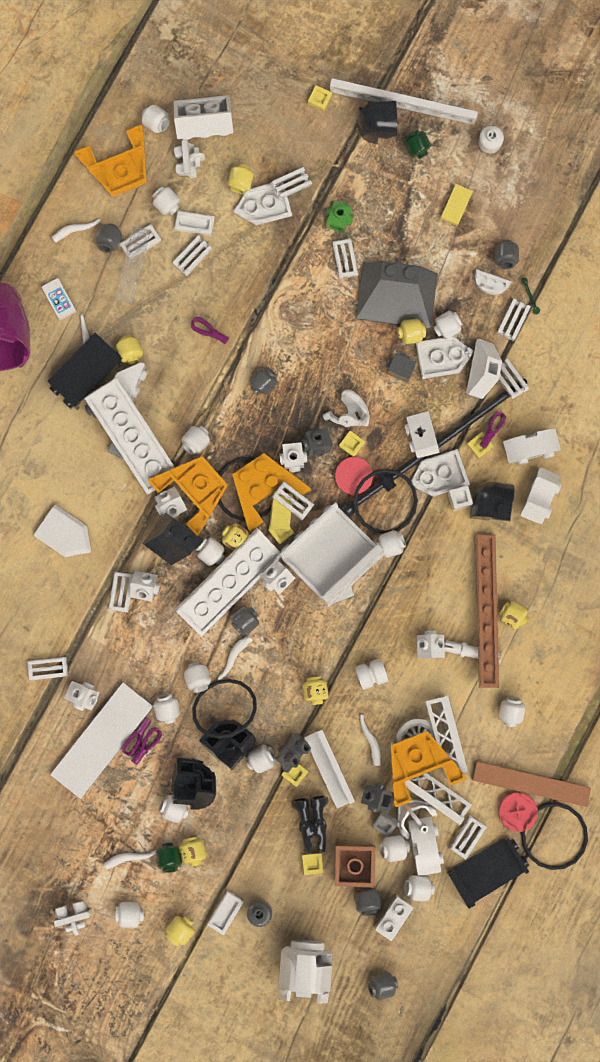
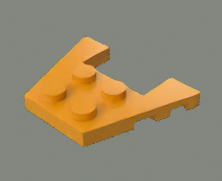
[74,124,147,198]
[232,453,311,532]
[147,456,228,536]
[391,731,467,807]

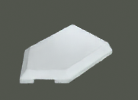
[233,183,292,225]
[416,336,474,379]
[411,449,470,497]
[34,504,92,557]

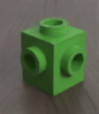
[326,201,354,234]

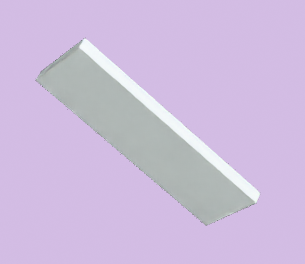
[84,377,175,495]
[175,528,281,637]
[50,682,153,799]

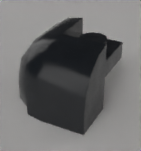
[357,101,398,144]
[470,482,515,522]
[199,719,256,770]
[171,758,216,810]

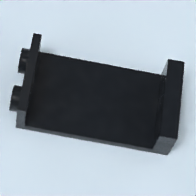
[48,332,123,410]
[447,836,530,909]

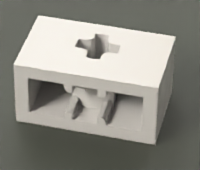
[404,411,439,458]
[374,894,413,941]

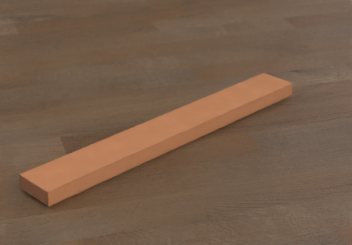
[476,534,499,688]

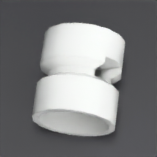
[355,658,388,690]

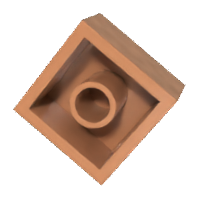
[335,844,376,887]

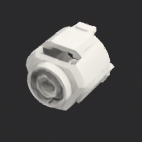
[278,940,333,1004]

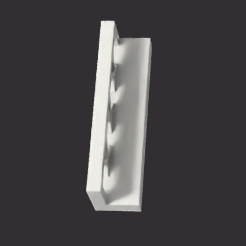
[425,696,468,778]
[304,729,355,809]
[405,773,472,825]

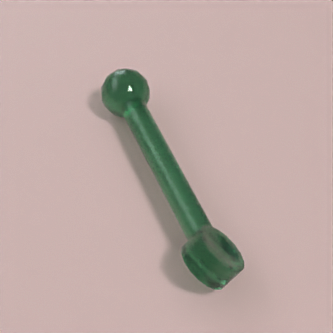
[521,278,540,315]

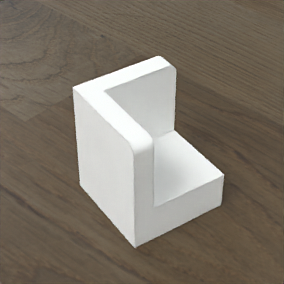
[447,486,473,512]

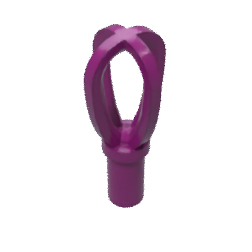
[191,317,229,344]
[480,411,507,449]
[122,717,152,756]
[131,727,162,765]

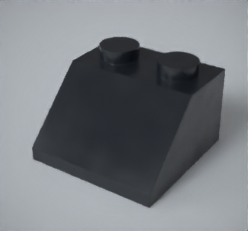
[142,513,201,565]

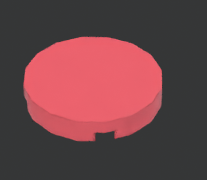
[335,457,373,495]
[499,793,538,832]

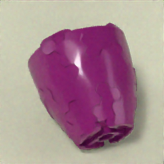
[0,282,30,371]

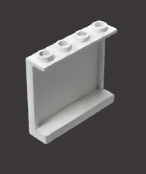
[279,502,384,607]

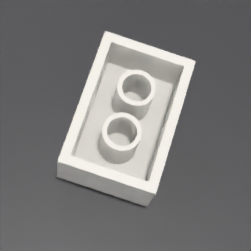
[174,95,233,140]

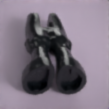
[291,796,328,854]

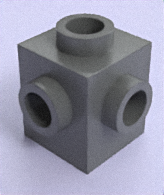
[301,428,333,457]
[361,783,394,812]

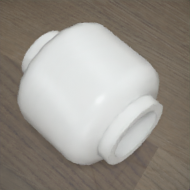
[142,105,170,133]
[478,126,504,154]
[152,187,180,215]
[434,311,463,339]
[182,426,210,455]
[376,530,406,558]
[196,537,225,566]
[183,662,211,693]
[153,694,181,724]
[499,697,526,727]
[246,745,276,773]
[159,795,189,823]
[379,835,410,862]
[404,875,435,902]
[115,902,144,928]

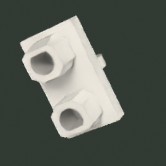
[174,140,205,178]
[54,900,92,936]

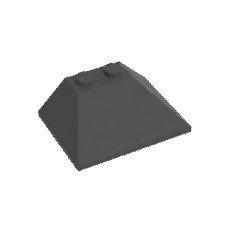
[356,261,438,329]

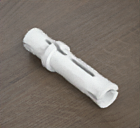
[444,639,502,664]

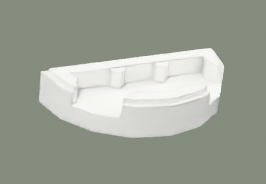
[475,269,512,295]

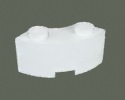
[503,429,561,466]
[520,467,562,525]
[408,817,444,876]

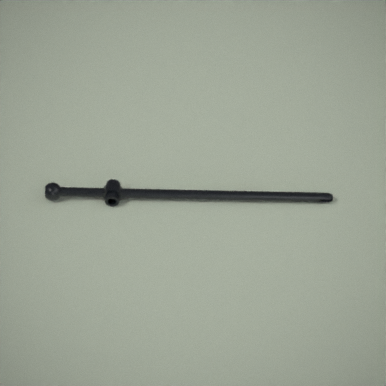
[341,379,527,516]

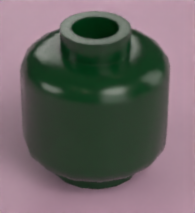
[404,129,431,159]
[156,843,182,873]

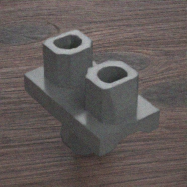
[275,733,311,773]

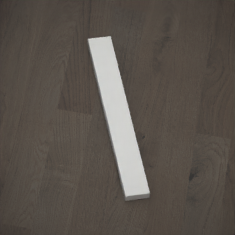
[330,78,478,125]

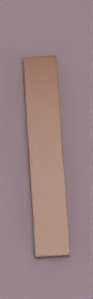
[472,761,591,807]

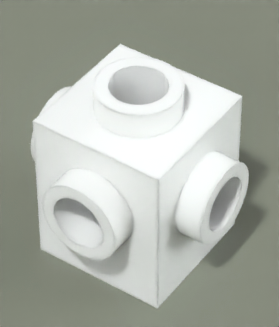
[280,442,307,472]
[155,486,187,518]
[260,559,295,594]
[129,571,160,602]
[417,631,445,659]
[64,681,100,711]

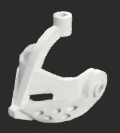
[323,390,370,427]
[396,798,438,839]

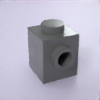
[385,353,416,383]

